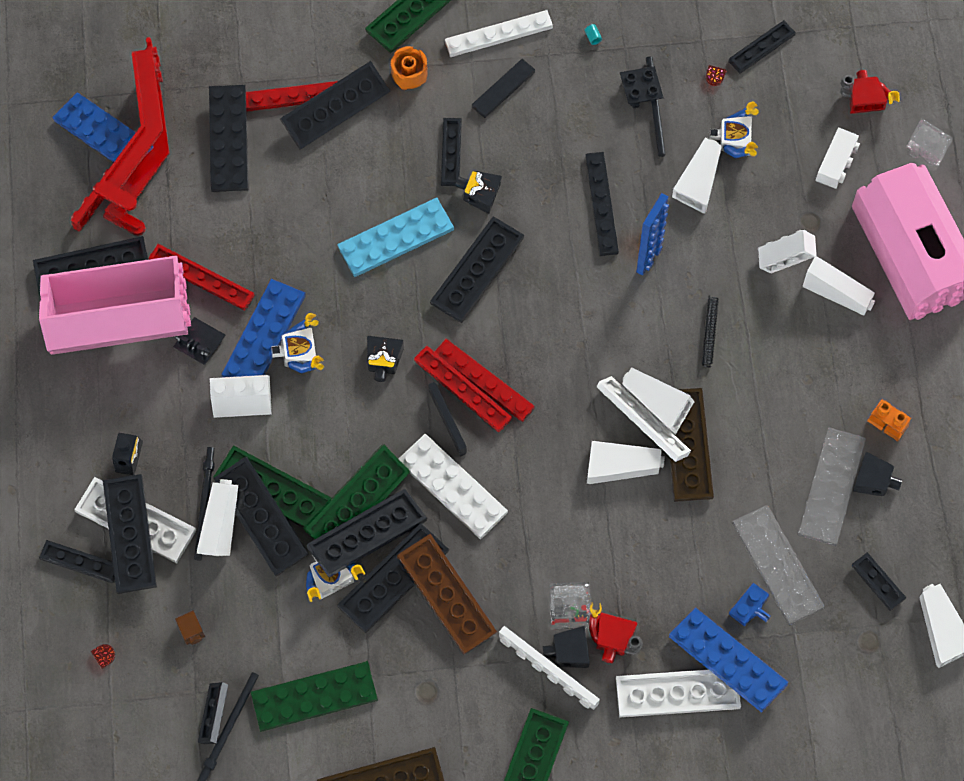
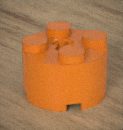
[391,46,428,90]

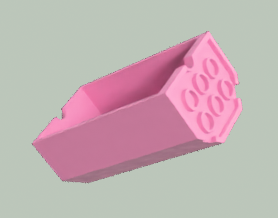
[852,163,964,320]
[39,256,191,355]

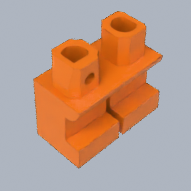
[867,399,911,441]

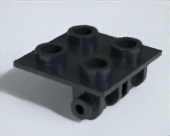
[620,66,664,108]
[173,317,226,365]

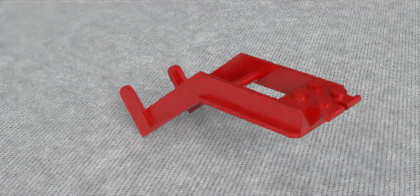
[93,37,170,236]

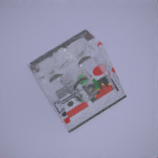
[549,582,591,630]

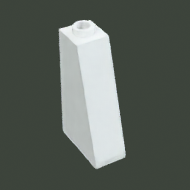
[672,137,721,214]
[803,256,875,315]
[622,367,694,435]
[587,441,665,484]
[197,479,238,556]
[919,584,964,668]

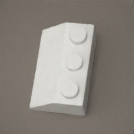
[210,375,272,418]

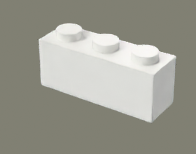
[816,127,860,189]
[758,230,816,273]

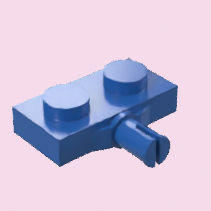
[729,583,771,626]

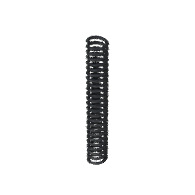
[702,295,719,367]

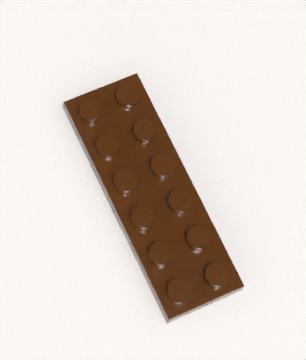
[397,534,497,655]

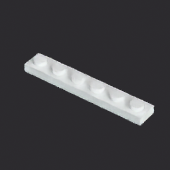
[445,10,553,57]
[597,376,691,462]
[499,626,600,710]

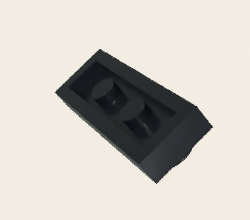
[851,552,907,611]
[198,682,228,744]

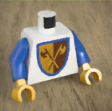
[709,101,759,158]
[271,313,324,373]
[306,556,365,602]

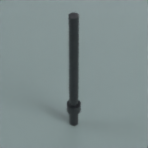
[646,56,666,157]
[194,447,215,561]
[197,672,259,781]

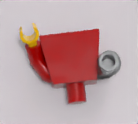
[840,70,900,114]
[589,602,643,663]

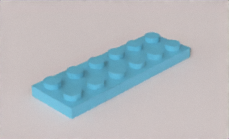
[337,198,454,277]

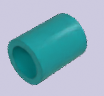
[584,24,602,45]

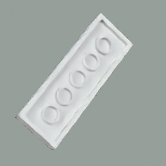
[399,434,508,539]
[75,477,197,563]
[616,670,741,718]

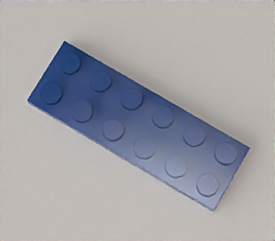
[52,92,153,163]
[636,193,669,276]
[221,279,306,378]
[669,608,788,713]

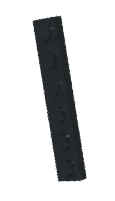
[585,152,619,256]

